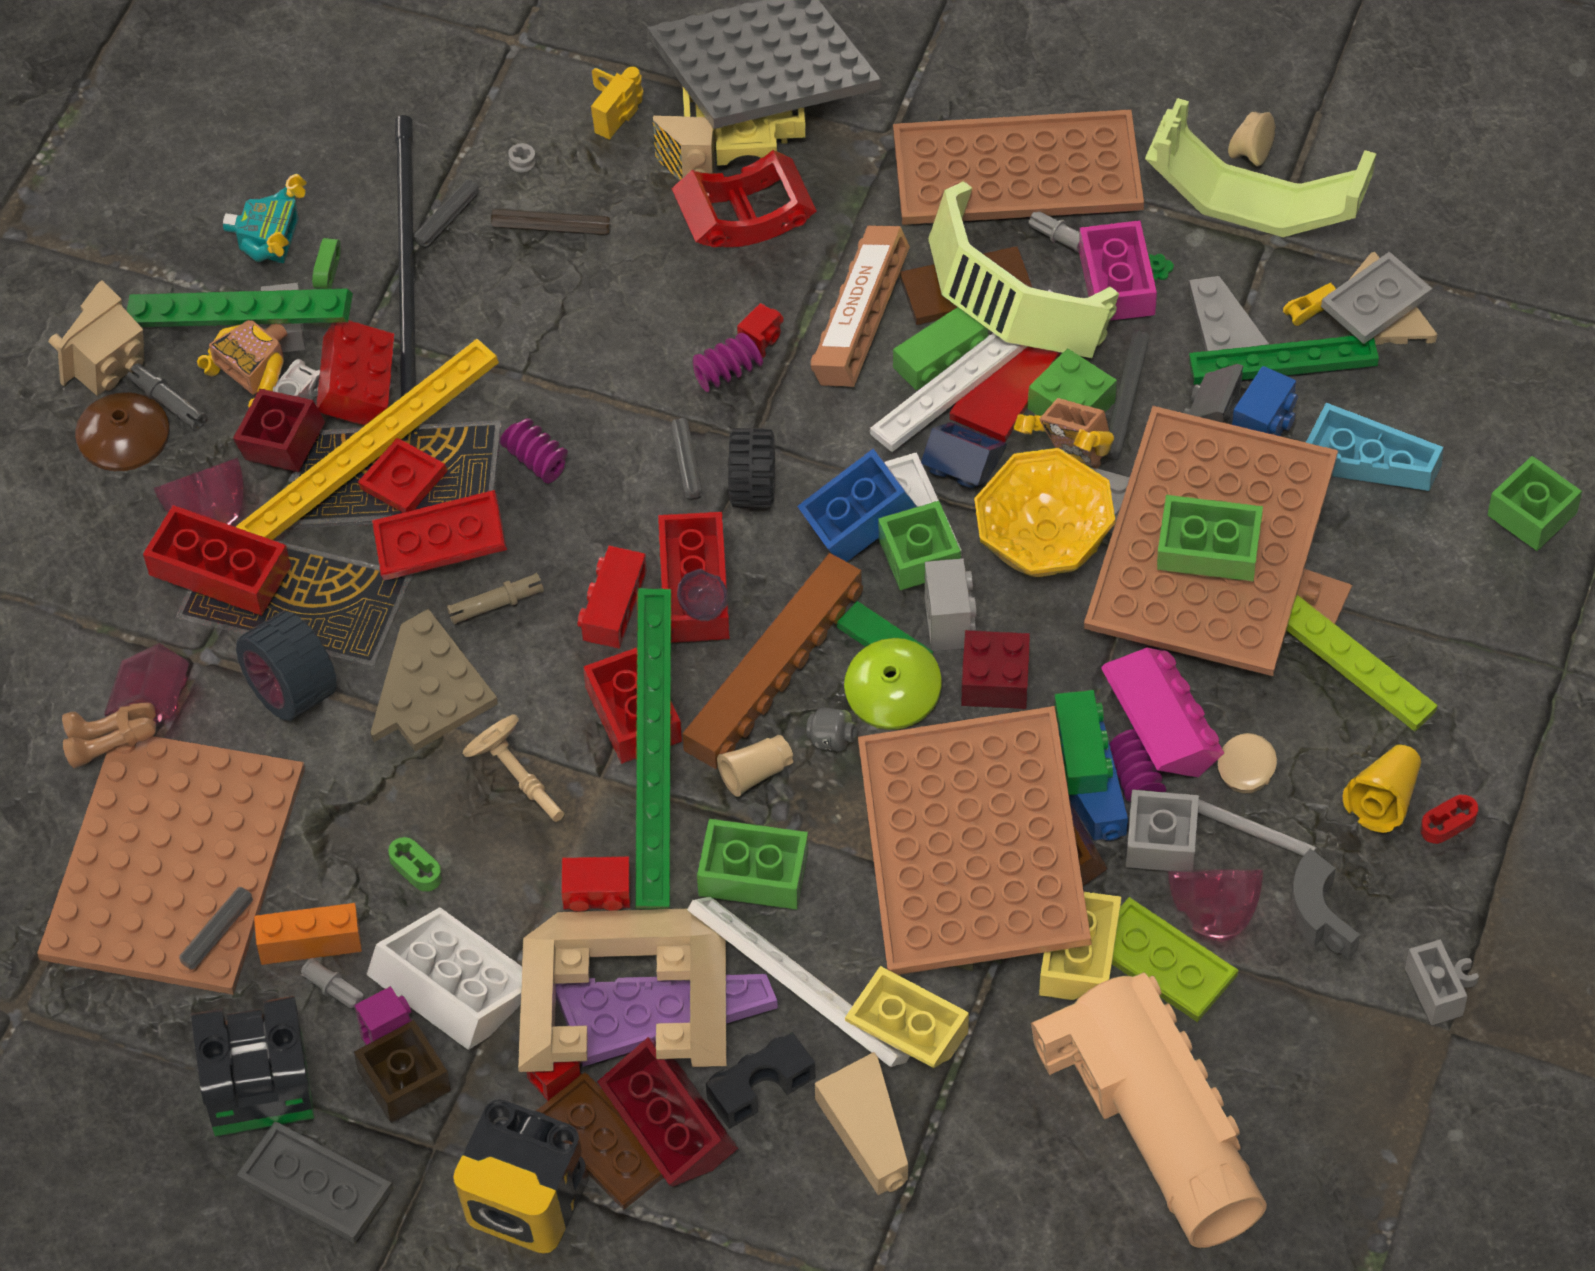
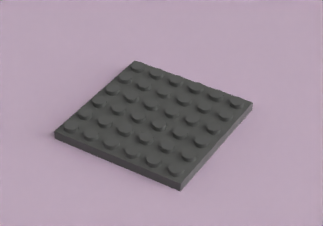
[647,0,881,129]

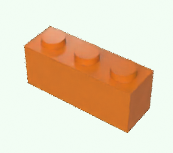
[254,903,362,965]

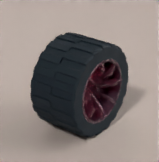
[236,610,337,721]

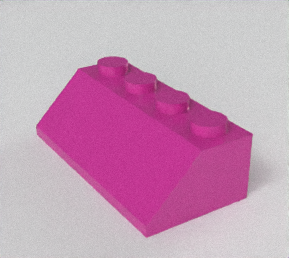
[1101,647,1224,777]

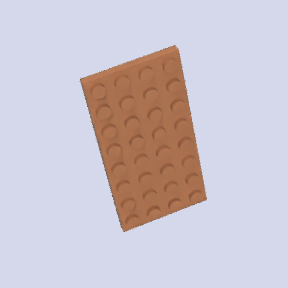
[893,110,1144,225]

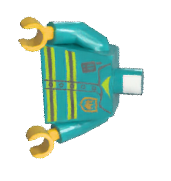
[223,174,307,263]

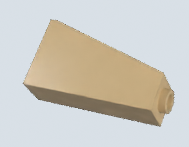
[815,1052,908,1195]

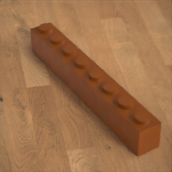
[682,553,863,769]

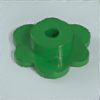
[1148,254,1174,282]

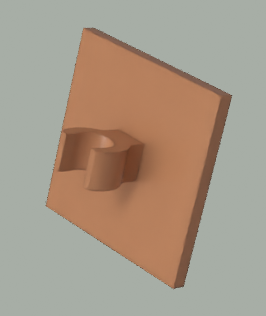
[1297,569,1352,624]

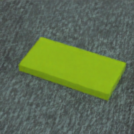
[1112,897,1238,1023]

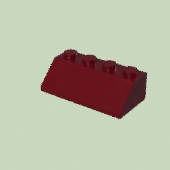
[597,1037,738,1187]

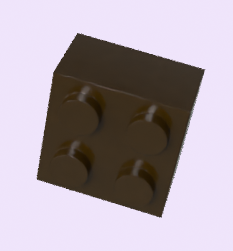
[354,1020,451,1123]

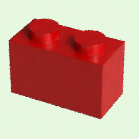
[561,856,631,912]

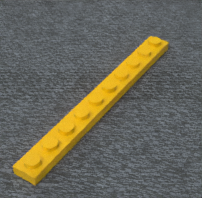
[236,339,499,540]

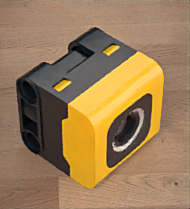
[453,1099,589,1254]

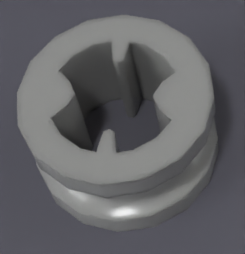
[508,143,535,172]

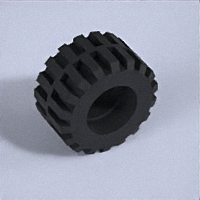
[728,428,775,508]

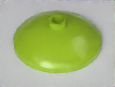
[844,638,942,730]

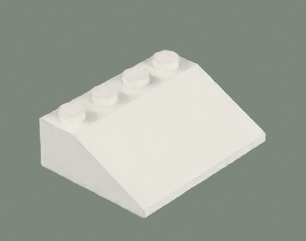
[367,907,522,1050]

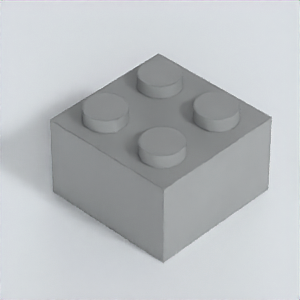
[924,558,976,651]
[1126,790,1199,873]

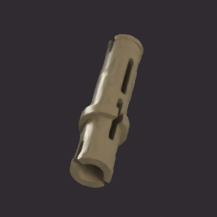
[446,572,544,625]

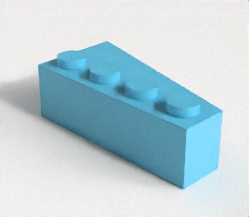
[1306,403,1443,491]

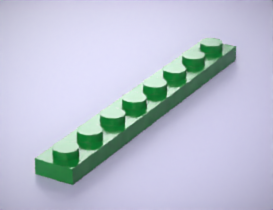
[127,289,353,327]

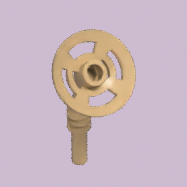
[463,715,564,822]

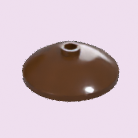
[75,392,170,471]

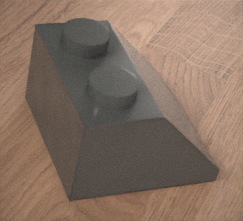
[1183,364,1243,424]

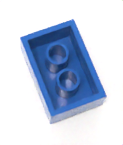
[797,449,917,562]

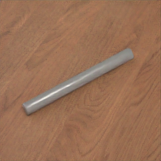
[1198,799,1317,856]

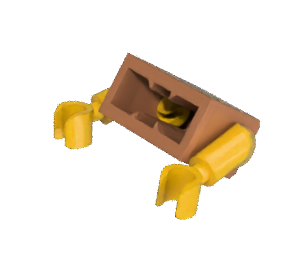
[197,320,287,407]
[1014,398,1114,469]

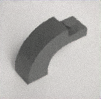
[1291,848,1360,960]

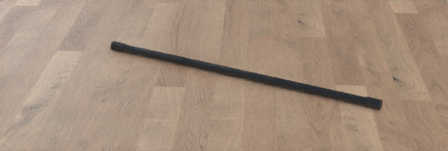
[395,115,417,430]

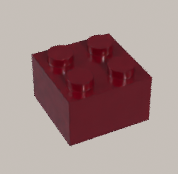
[233,389,325,472]
[961,630,1030,709]

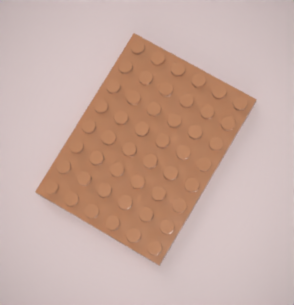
[1084,406,1338,676]
[858,706,1092,975]
[37,730,305,995]

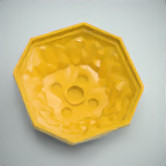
[974,448,1116,577]

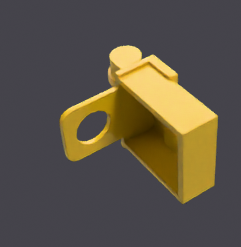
[591,67,643,140]

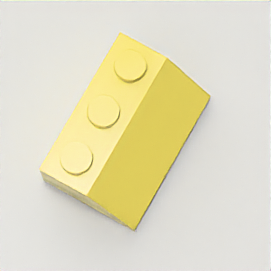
[1039,892,1121,1000]
[845,966,969,1068]

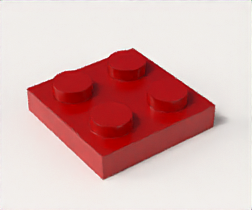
[358,438,448,513]

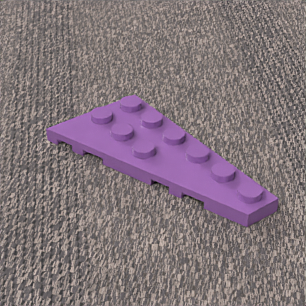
[556,974,778,1066]

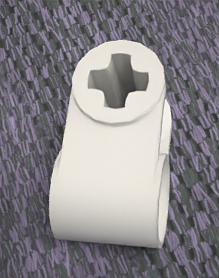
[273,359,320,400]

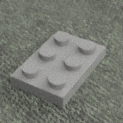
[1321,252,1432,344]

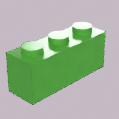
[893,307,989,391]

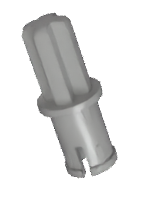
[1028,212,1080,253]
[301,958,363,1008]

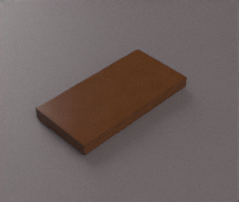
[900,246,1033,325]
[536,1072,664,1210]

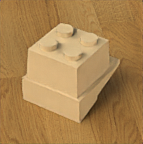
[48,281,144,396]

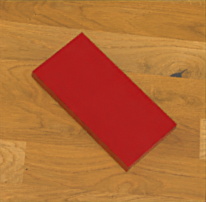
[950,346,1061,442]
[372,490,507,581]

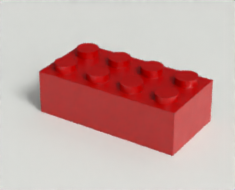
[143,505,291,616]
[658,512,730,642]

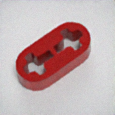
[1420,795,1478,844]

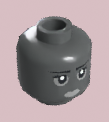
[806,707,857,751]

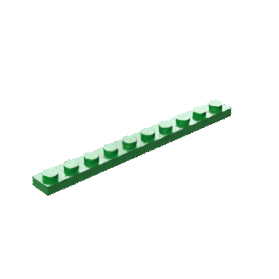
[635,588,671,910]

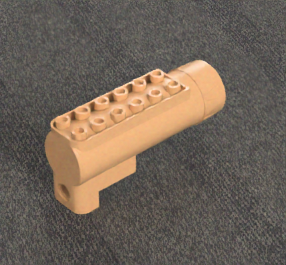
[1031,972,1267,1248]

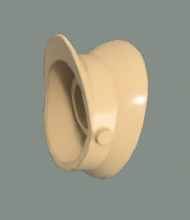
[1228,112,1275,166]
[1218,733,1277,793]

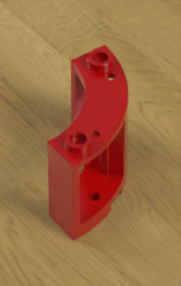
[671,150,817,248]

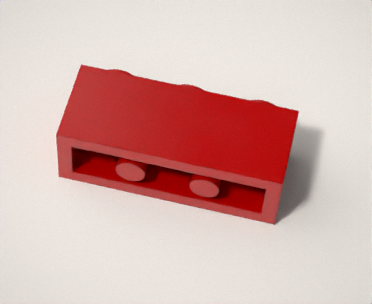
[577,546,647,649]

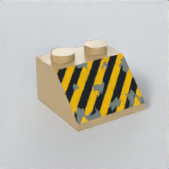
[653,116,716,180]

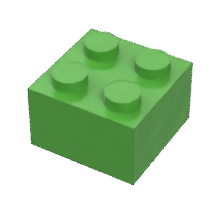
[1028,348,1117,416]
[1487,456,1582,551]
[878,501,961,590]

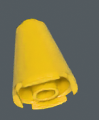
[1343,745,1421,833]

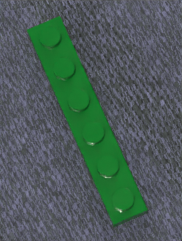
[1189,336,1379,385]

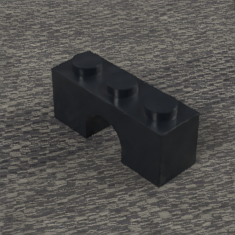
[706,1032,816,1129]

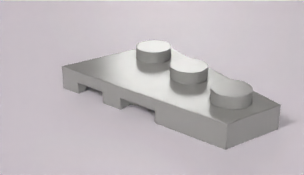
[1189,276,1269,351]

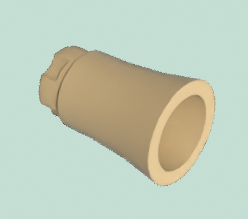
[717,735,793,797]

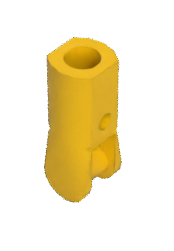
[1283,283,1336,326]

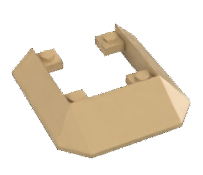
[518,909,726,1072]

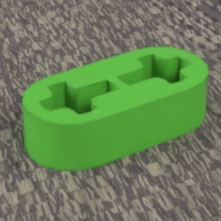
[312,238,341,289]
[388,837,442,892]

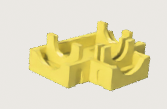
[683,87,805,165]

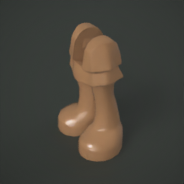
[62,703,156,768]

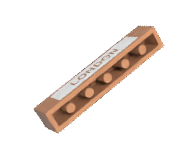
[811,226,910,387]

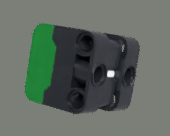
[191,996,315,1137]

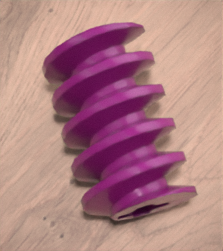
[692,333,763,392]
[500,418,568,484]
[1109,729,1167,802]

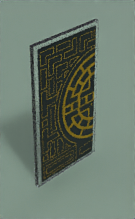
[289,420,502,529]
[175,540,413,670]

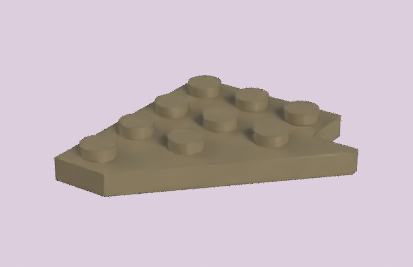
[371,609,498,751]

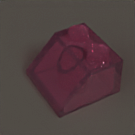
[104,643,189,724]

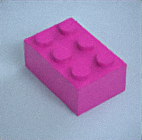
[1079,221,1157,321]

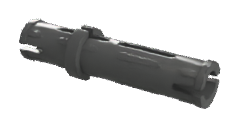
[127,363,207,431]

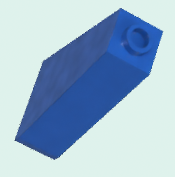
[1069,722,1128,840]

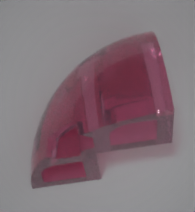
[154,458,244,526]
[1168,869,1263,942]

